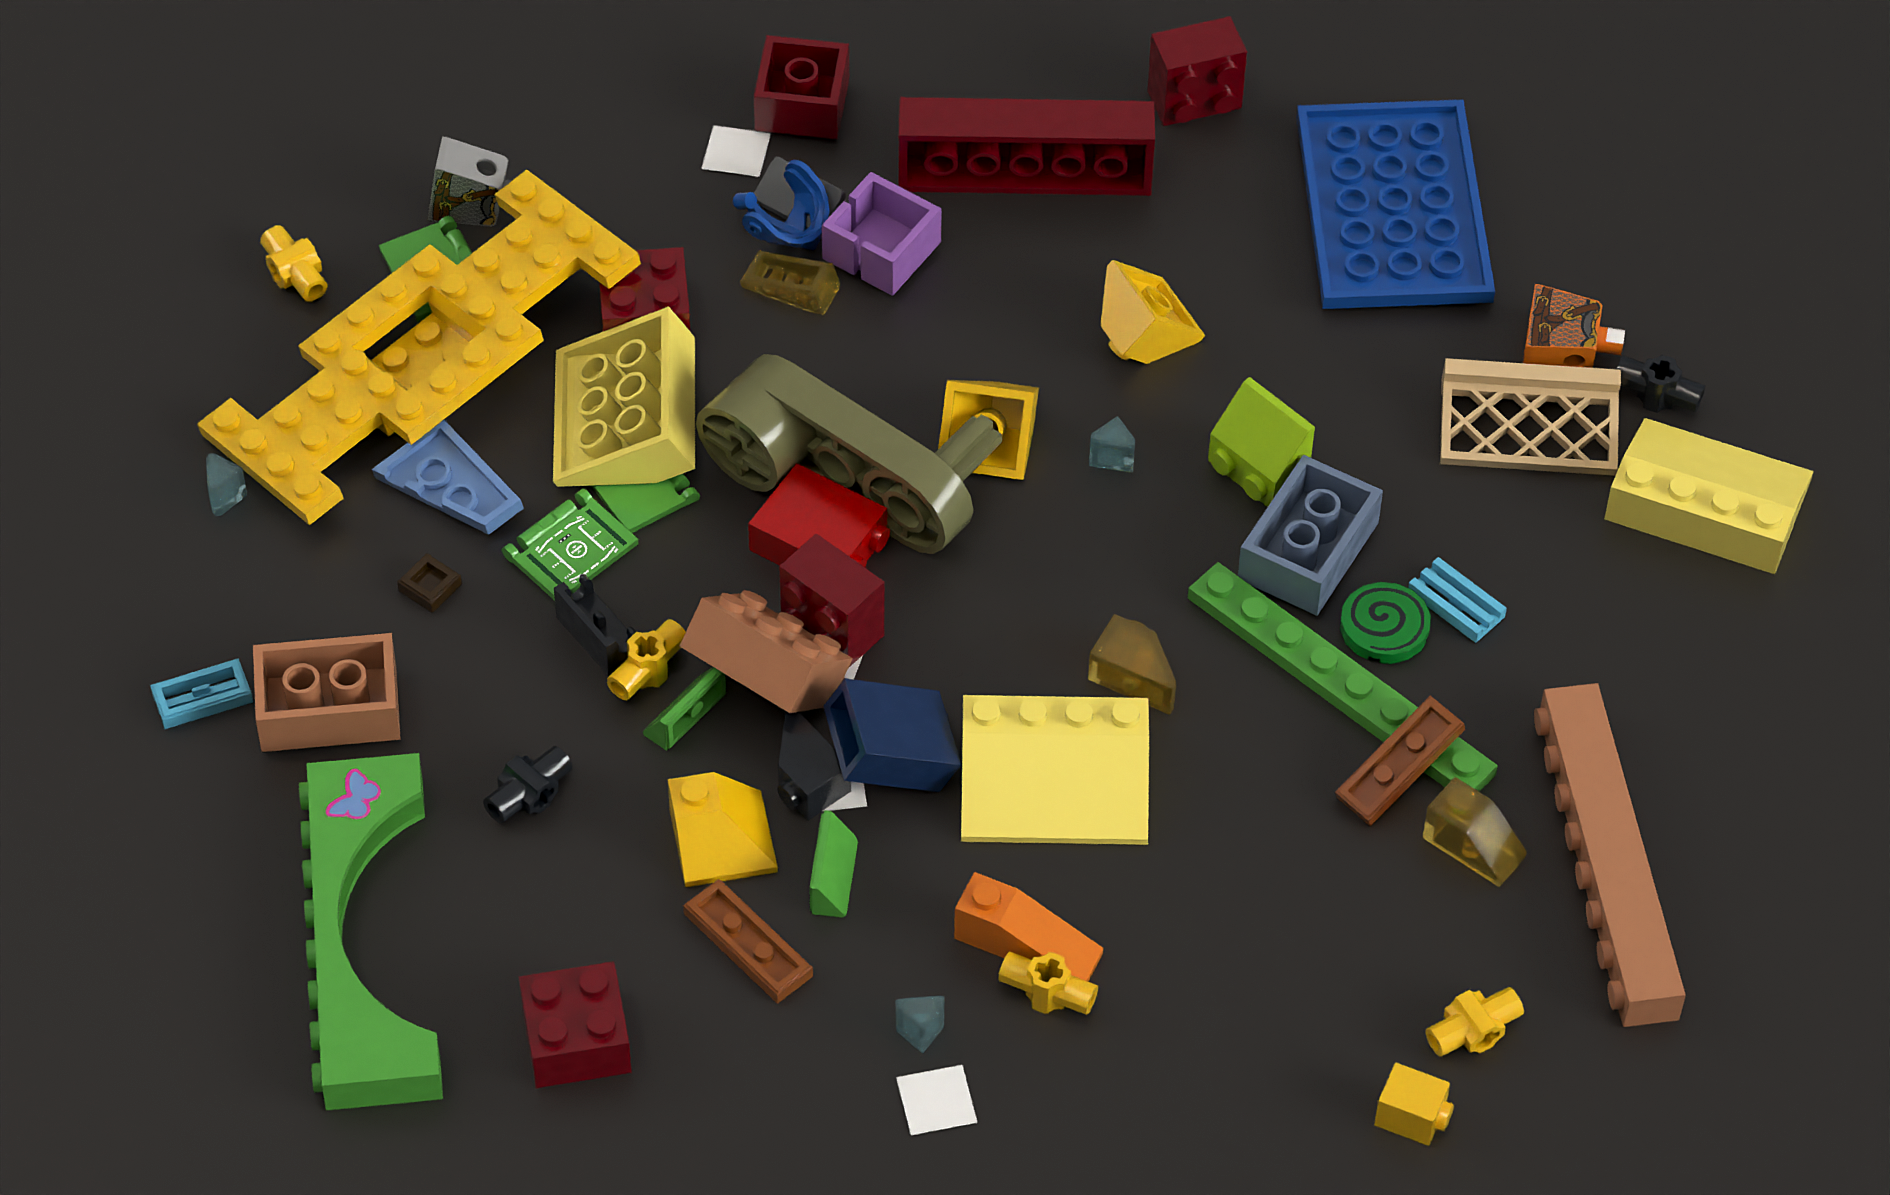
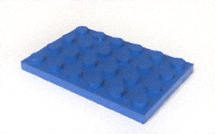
[1296,100,1495,309]

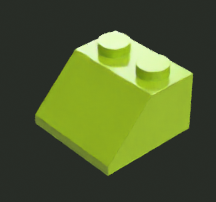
[1208,377,1315,507]

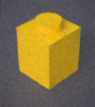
[1374,1062,1454,1146]

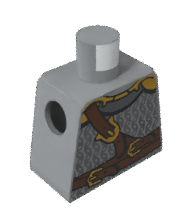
[428,137,511,226]

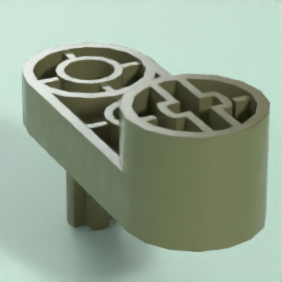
[696,354,1003,554]

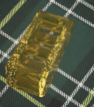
[740,251,840,315]

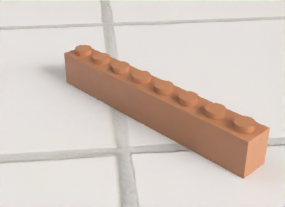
[1534,683,1686,1027]

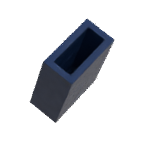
[823,678,961,792]

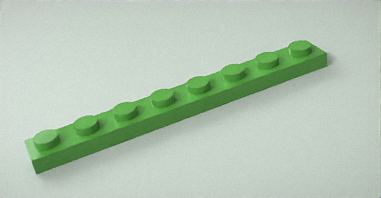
[1188,562,1498,803]

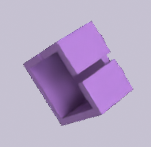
[822,172,941,296]

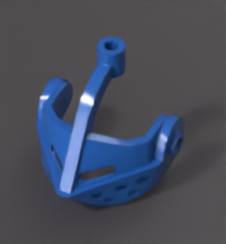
[733,160,829,250]

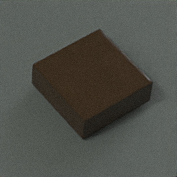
[397,553,462,613]

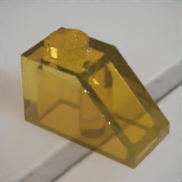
[1088,614,1176,715]
[1423,777,1527,887]

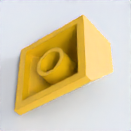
[1100,260,1205,364]
[938,380,1039,480]
[668,772,778,887]

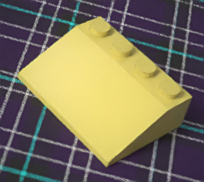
[553,306,695,487]
[1604,418,1814,574]
[961,695,1149,845]

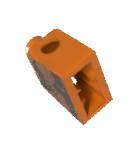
[1523,284,1625,368]

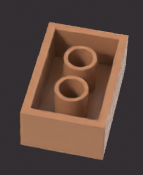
[680,590,853,713]
[253,633,401,752]

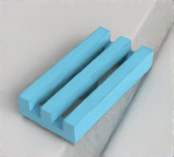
[1408,557,1507,643]
[150,658,253,729]

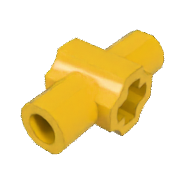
[260,225,328,302]
[607,619,686,700]
[998,951,1098,1015]
[1425,987,1524,1057]

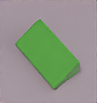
[643,667,726,751]
[810,810,858,917]

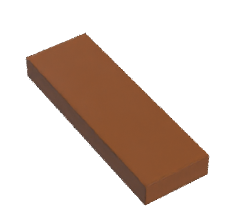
[1335,695,1465,826]
[683,879,813,1004]

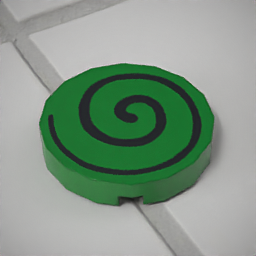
[1340,582,1431,664]

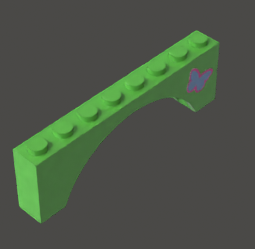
[299,753,443,1110]

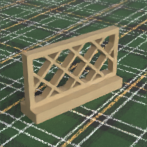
[1440,358,1621,476]

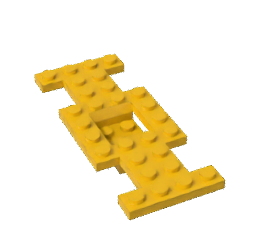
[197,170,641,525]

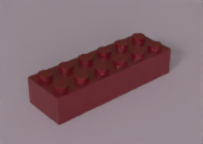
[899,97,1155,196]

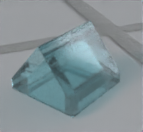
[1089,416,1135,472]
[206,453,247,516]
[896,996,945,1054]

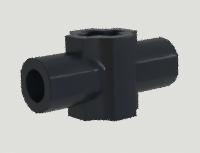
[1617,355,1706,413]
[483,746,573,824]

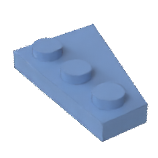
[372,420,524,535]

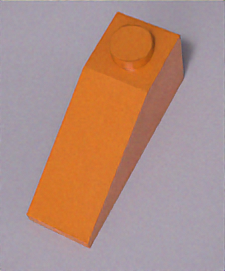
[954,872,1103,982]

